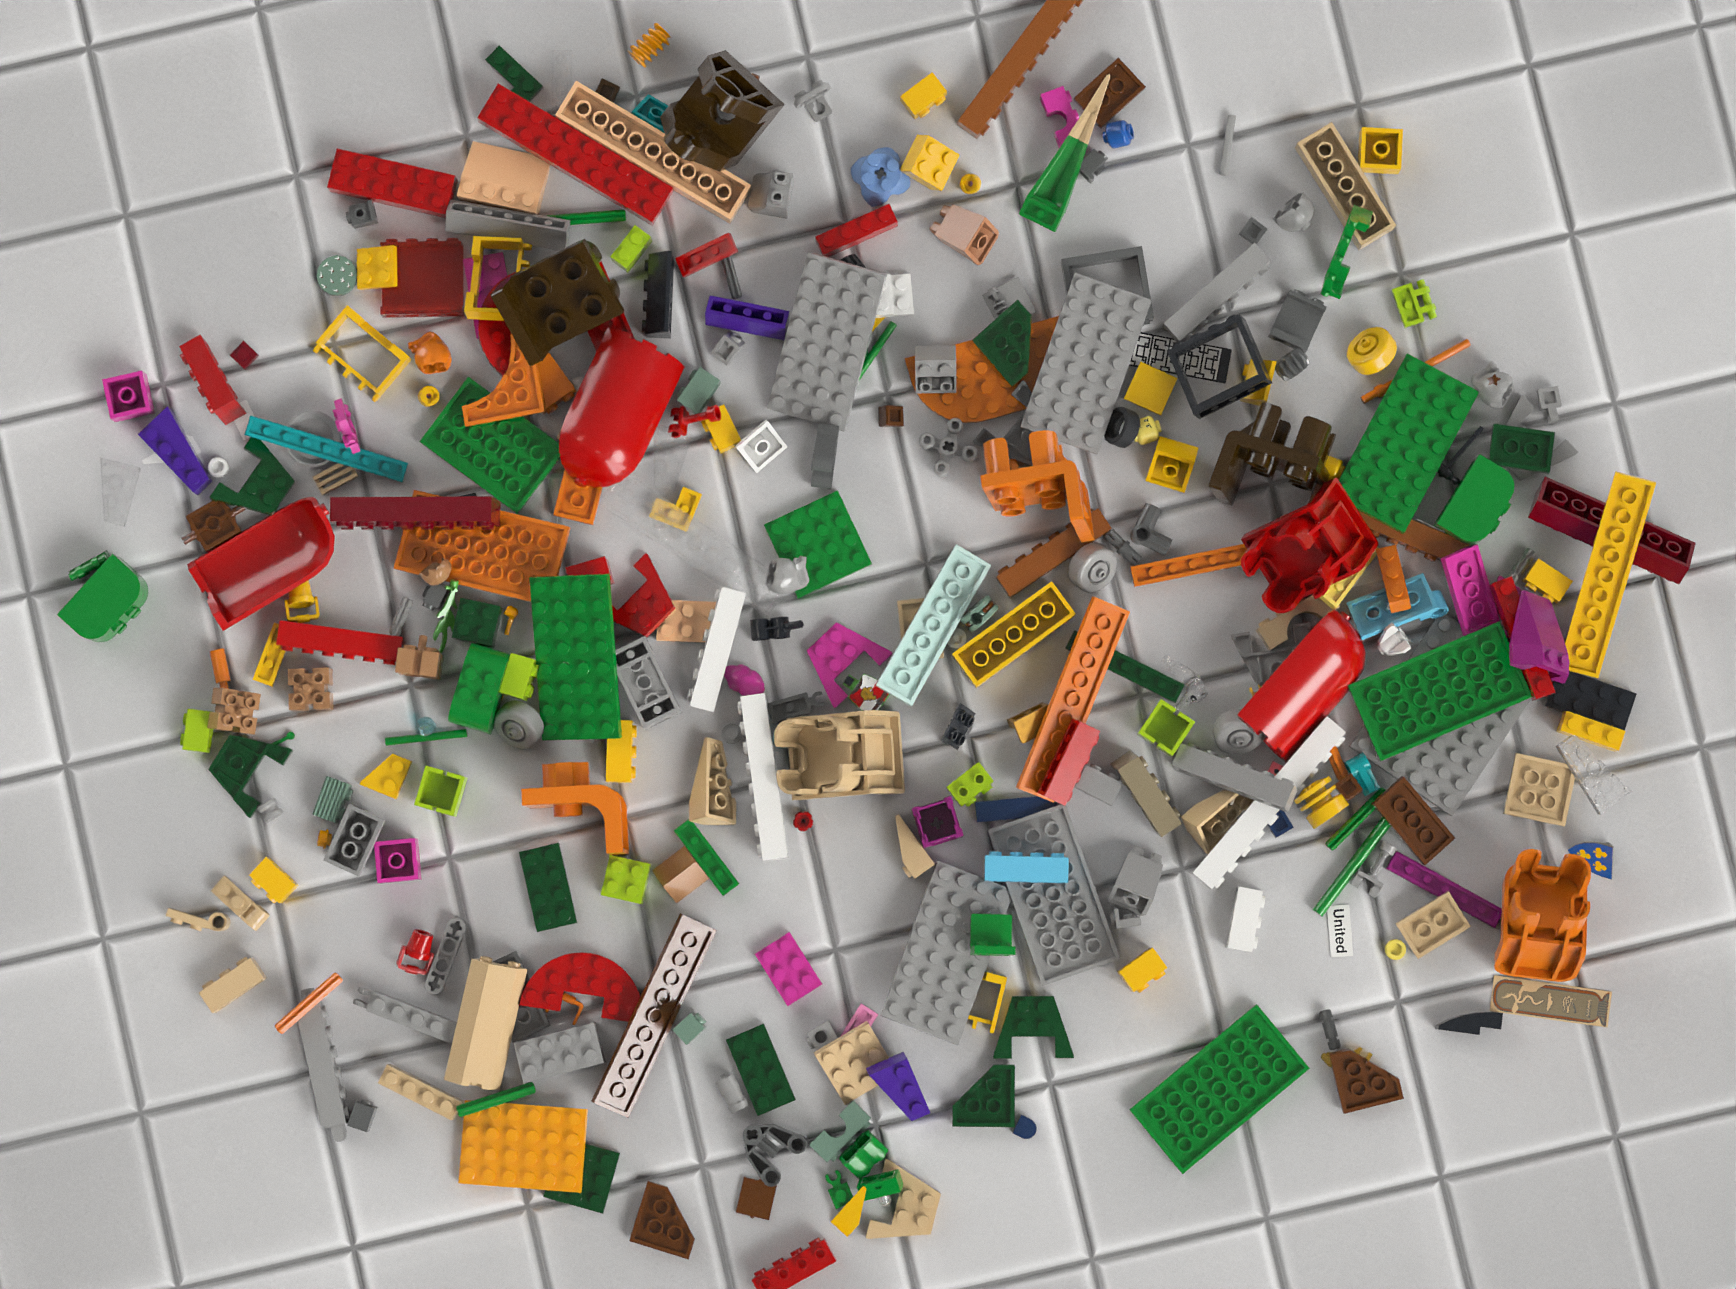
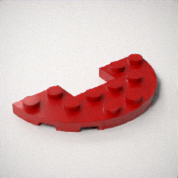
[478,269,523,377]
[519,952,640,1022]

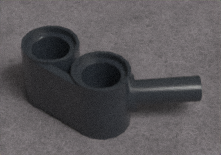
[750,617,804,641]

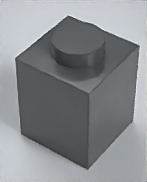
[347,1099,377,1132]

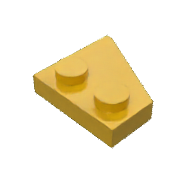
[359,754,412,799]

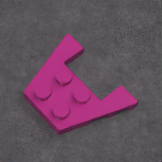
[807,622,893,708]

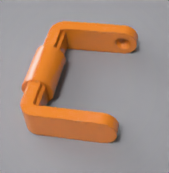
[545,993,584,1026]

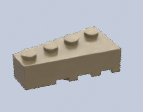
[1110,750,1182,837]

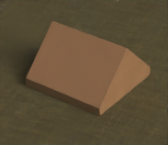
[652,846,710,903]

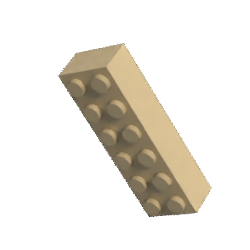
[1295,122,1396,251]

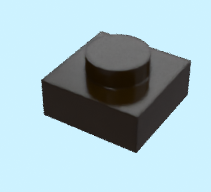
[595,78,621,103]

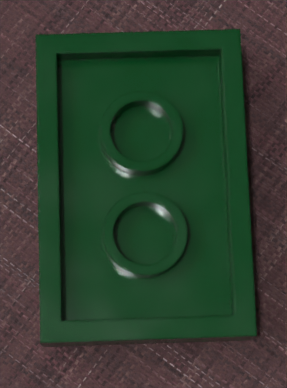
[1488,424,1555,474]

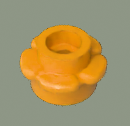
[317,829,332,849]

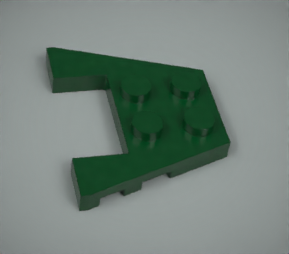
[209,437,295,516]
[208,734,293,818]
[993,996,1074,1059]

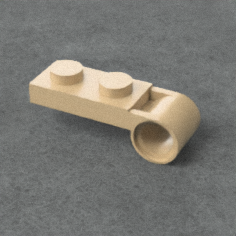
[211,875,270,931]
[166,908,230,931]

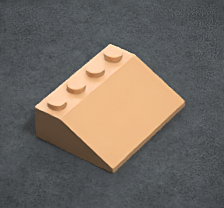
[457,141,551,215]

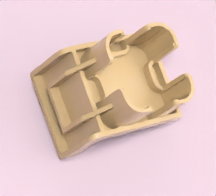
[774,710,905,800]

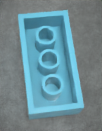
[984,852,1069,883]

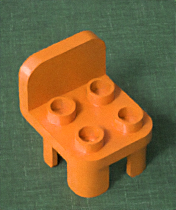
[1494,849,1591,982]

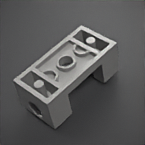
[615,636,682,730]

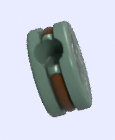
[960,595,999,632]

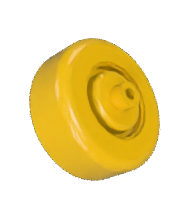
[1347,327,1397,375]

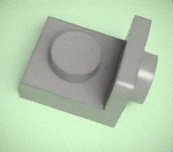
[711,331,746,366]
[1110,908,1141,929]

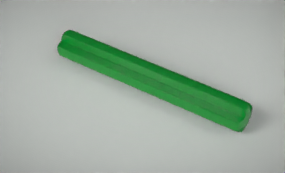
[547,210,626,225]
[1325,788,1386,850]
[456,1082,536,1117]

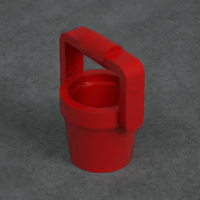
[396,929,434,975]

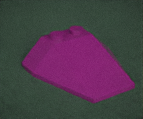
[1509,590,1569,684]

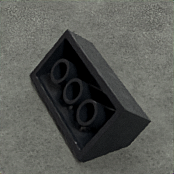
[642,251,674,339]

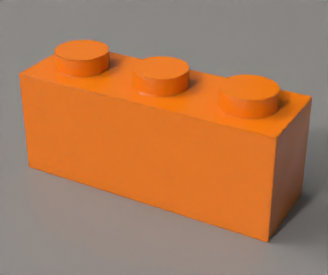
[1376,544,1411,614]

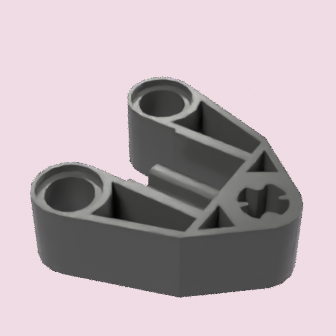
[811,423,839,489]
[743,1124,807,1187]

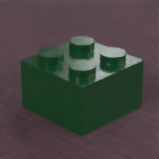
[451,598,503,648]

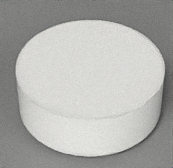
[207,457,229,478]

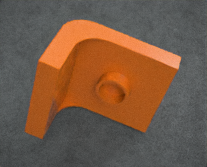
[521,762,629,855]

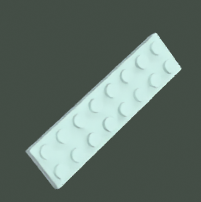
[875,544,991,706]

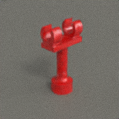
[668,405,721,438]

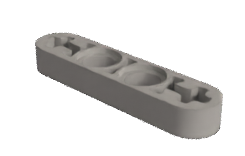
[425,918,467,994]

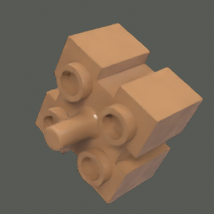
[395,635,444,680]
[288,667,334,711]
[207,688,261,735]

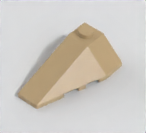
[689,737,736,825]
[1181,789,1254,854]

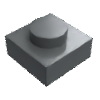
[1239,217,1267,244]

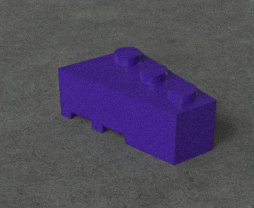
[866,1052,930,1121]

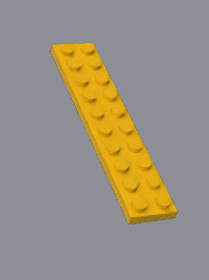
[1565,471,1656,678]

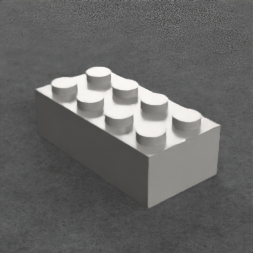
[513,1022,606,1084]

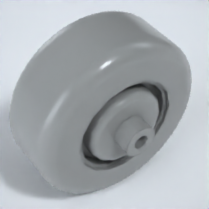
[1069,542,1117,593]
[494,701,544,749]
[1213,709,1264,755]

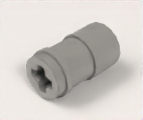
[715,1073,748,1114]

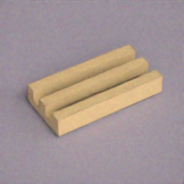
[313,463,359,495]

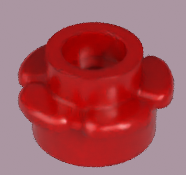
[793,811,813,831]

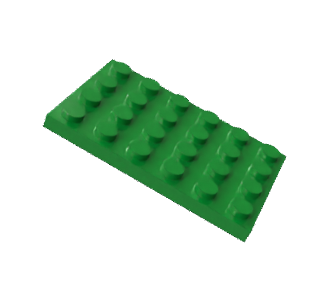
[419,377,560,514]

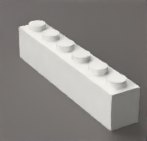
[686,586,746,712]

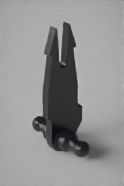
[1437,426,1484,485]

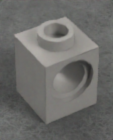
[806,1020,838,1050]

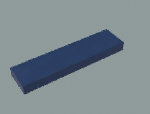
[975,796,1058,822]

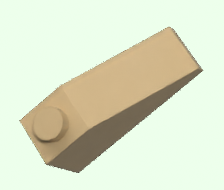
[895,814,935,879]

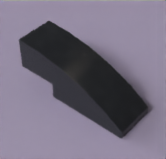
[1435,1012,1503,1035]

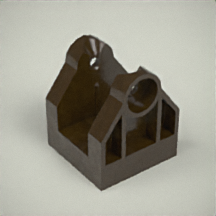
[660,50,785,172]

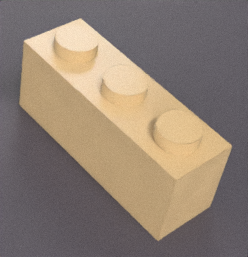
[199,957,267,1013]

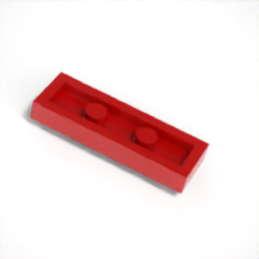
[675,233,738,277]

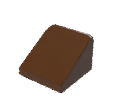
[878,405,904,427]

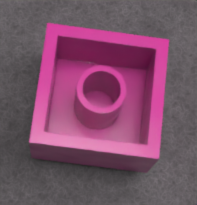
[102,371,155,422]
[374,838,422,884]

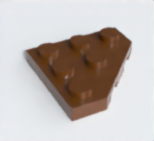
[1329,1048,1404,1114]
[629,1181,695,1260]

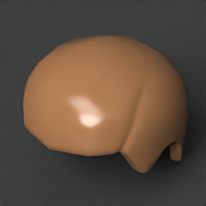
[419,558,452,586]

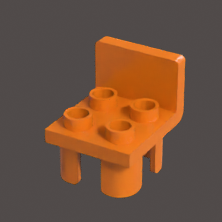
[980,430,1095,542]

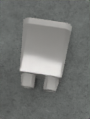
[748,170,794,219]
[1107,846,1163,916]

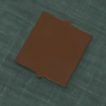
[736,1177,777,1220]

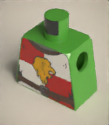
[843,674,890,711]

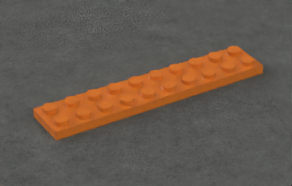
[1016,596,1130,803]

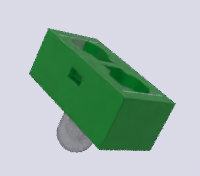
[857,1169,903,1206]

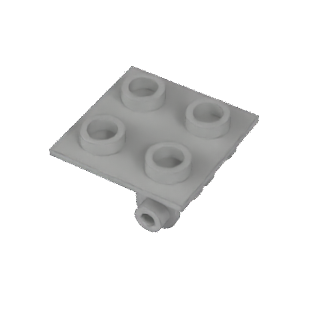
[982,277,1037,319]

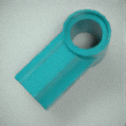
[1344,752,1380,797]

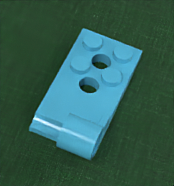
[1347,573,1449,640]

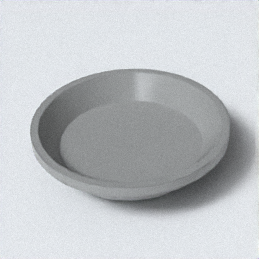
[287,411,341,466]

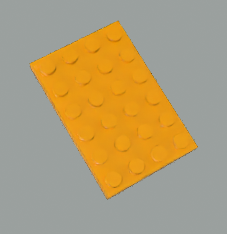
[458,1100,588,1193]

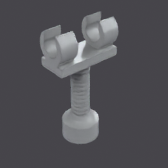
[1350,841,1397,898]

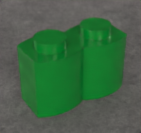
[839,1130,888,1179]

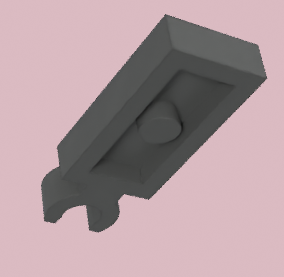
[767,691,825,724]

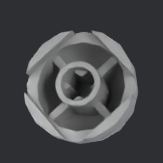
[1273,192,1314,232]

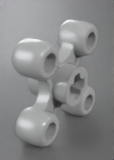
[919,418,978,477]

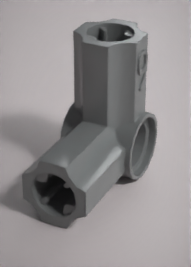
[1130,503,1173,556]

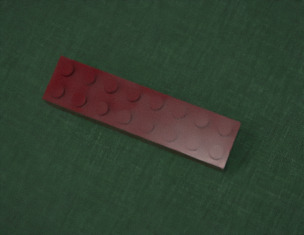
[1528,476,1696,584]
[330,496,501,530]

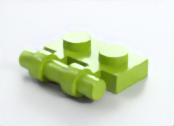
[1391,279,1437,329]

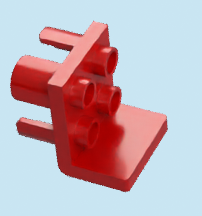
[1241,478,1378,613]

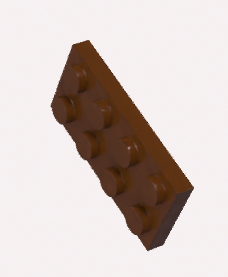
[1371,776,1455,865]

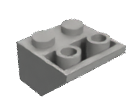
[915,345,956,394]

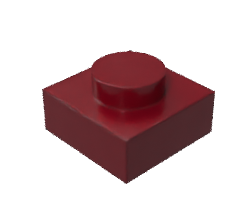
[230,340,259,370]

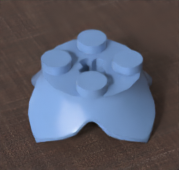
[851,147,910,207]

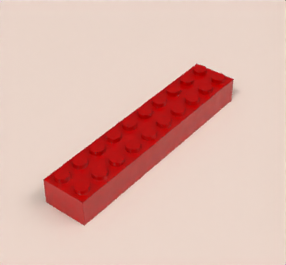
[477,83,673,226]

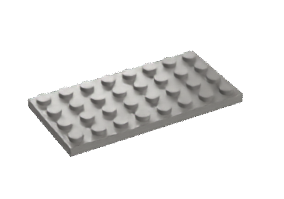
[767,252,887,432]
[1020,273,1152,454]
[987,804,1120,986]
[880,861,1014,1045]

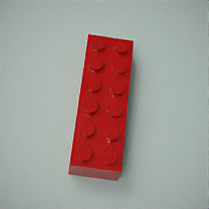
[327,148,458,218]

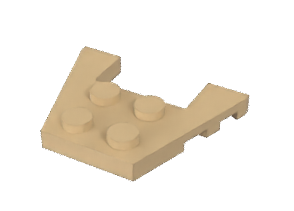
[866,1159,941,1239]

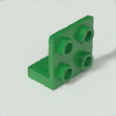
[970,914,1016,956]

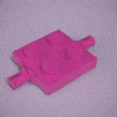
[333,398,360,454]

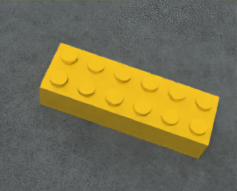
[952,581,1076,688]

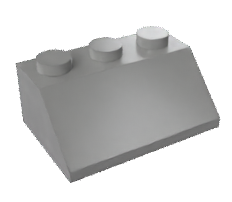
[324,804,385,877]

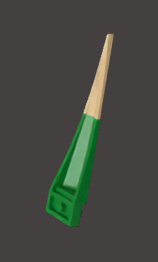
[1019,74,1110,232]

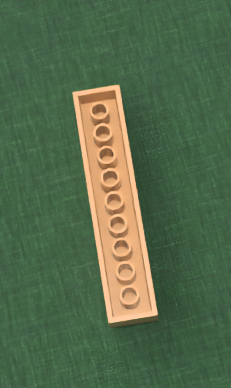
[555,81,751,224]

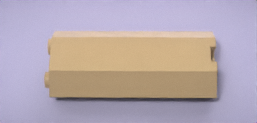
[444,956,527,1090]

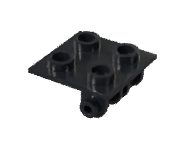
[942,703,976,750]

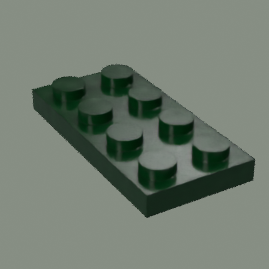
[519,843,578,932]
[726,1024,796,1116]

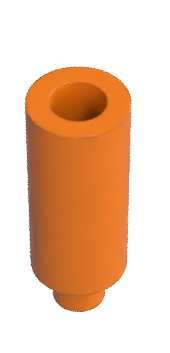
[210,649,231,689]

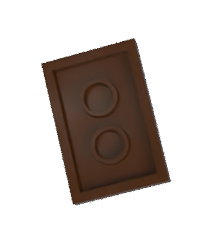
[1073,57,1146,129]

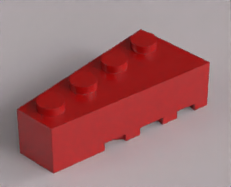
[179,334,246,425]

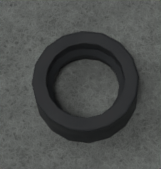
[1104,407,1140,448]

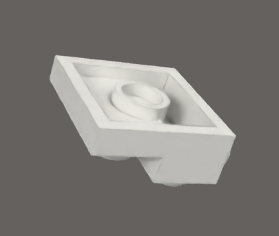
[876,274,914,318]

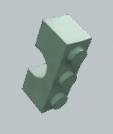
[810,1100,871,1162]

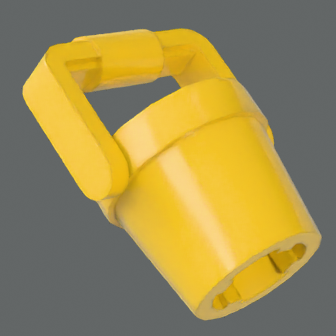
[284,580,320,623]

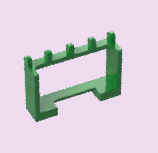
[1320,205,1373,299]

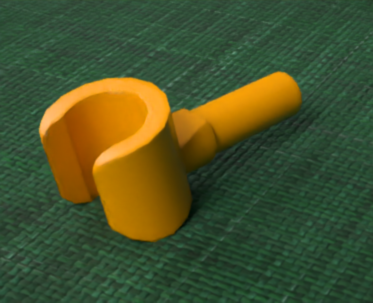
[504,605,518,635]

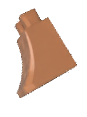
[929,204,999,265]

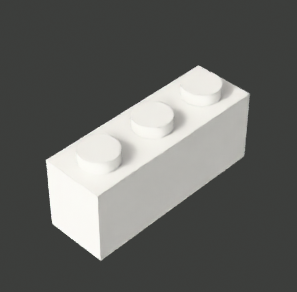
[1226,887,1265,952]

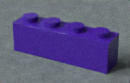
[705,295,789,340]

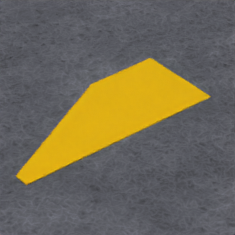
[831,1186,867,1237]

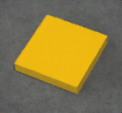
[1124,362,1178,416]

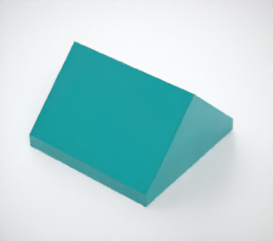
[631,94,668,133]

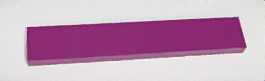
[1385,851,1502,928]

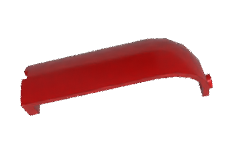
[559,328,685,487]
[187,497,335,631]
[1237,609,1366,763]

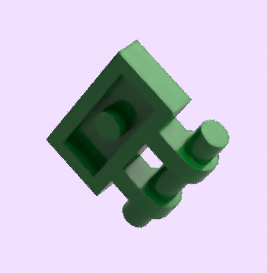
[68,550,110,581]

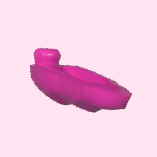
[724,664,765,696]

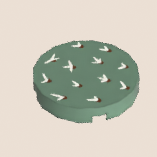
[316,255,357,296]

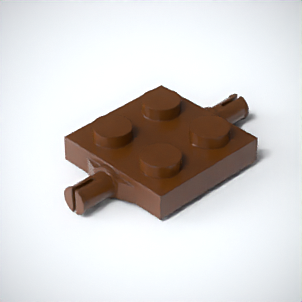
[181,501,246,552]

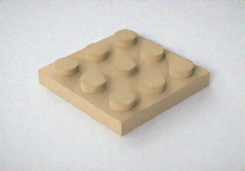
[1503,753,1577,827]
[814,1021,889,1105]

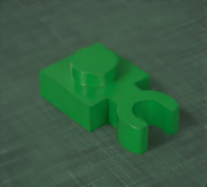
[825,1170,853,1209]

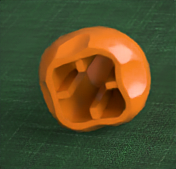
[408,332,452,374]

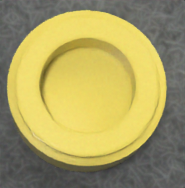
[1385,939,1406,960]

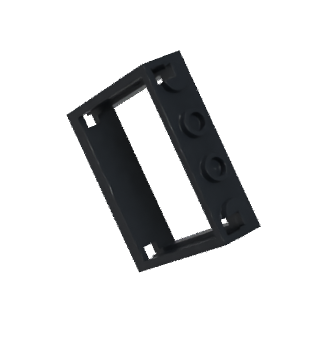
[1167,314,1272,419]

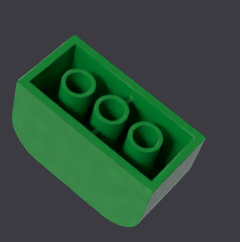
[1433,454,1514,545]
[57,554,148,642]
[448,643,510,735]

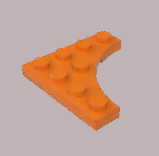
[462,334,546,427]

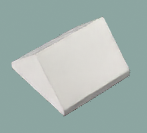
[735,420,788,473]

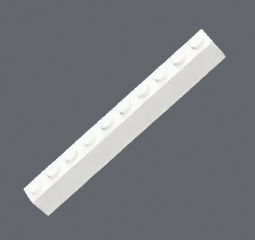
[1192,716,1346,889]

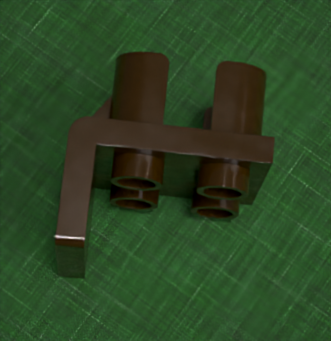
[491,239,625,366]
[1208,402,1336,506]

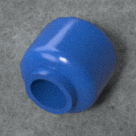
[1103,120,1134,149]

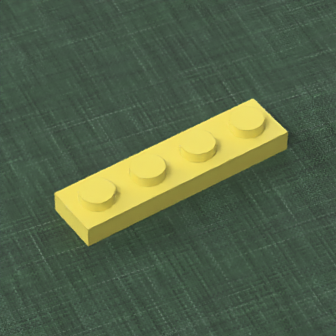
[1319,547,1379,609]

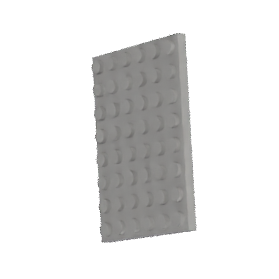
[1349,615,1531,816]

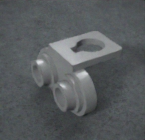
[794,80,832,122]

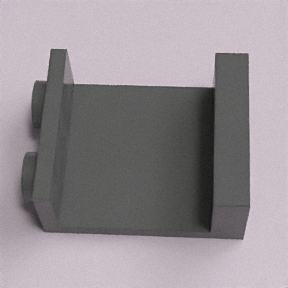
[1268,289,1327,353]

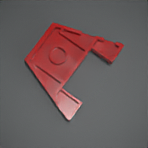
[612,553,676,637]

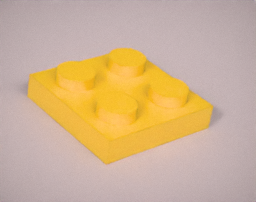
[357,245,397,290]

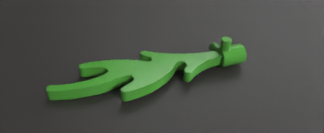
[433,579,459,653]

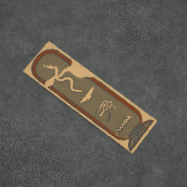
[1490,975,1612,1028]

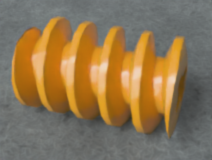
[627,23,671,68]

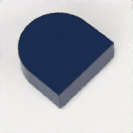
[1013,1114,1037,1139]

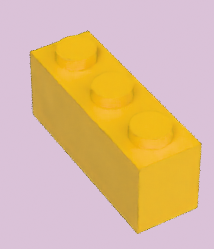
[1556,711,1626,752]
[606,720,637,783]

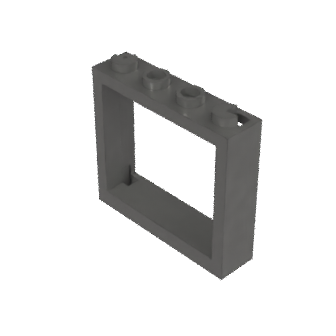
[1061,246,1154,326]

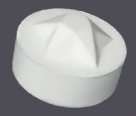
[947,628,967,649]

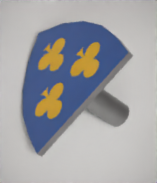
[1568,842,1614,880]

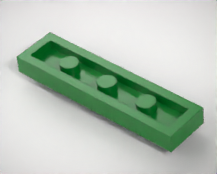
[674,819,739,896]

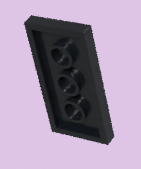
[1545,671,1637,731]

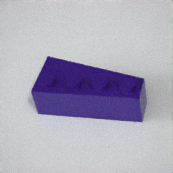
[138,406,213,495]

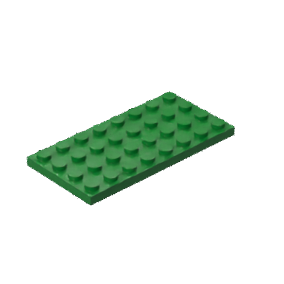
[1339,353,1479,534]
[529,573,622,741]
[1348,621,1533,761]
[1129,1004,1310,1174]

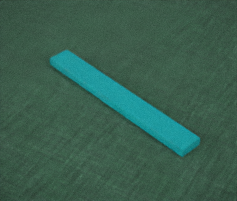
[244,415,408,483]

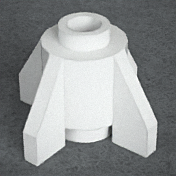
[1377,623,1414,656]

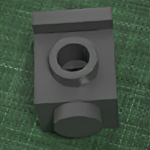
[1079,149,1108,184]
[346,200,378,229]
[422,583,450,611]

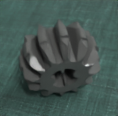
[1275,348,1310,381]

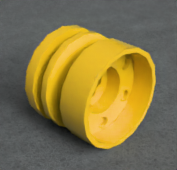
[1293,776,1349,829]

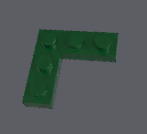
[485,45,544,102]

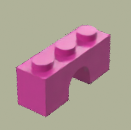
[1040,86,1079,148]

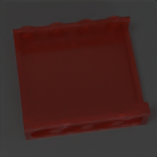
[380,238,464,318]

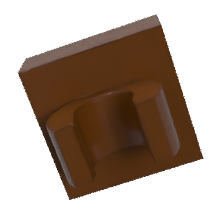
[1335,773,1363,802]

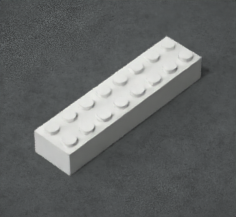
[737,693,789,861]

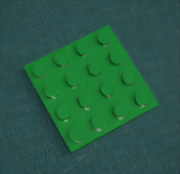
[764,490,872,599]

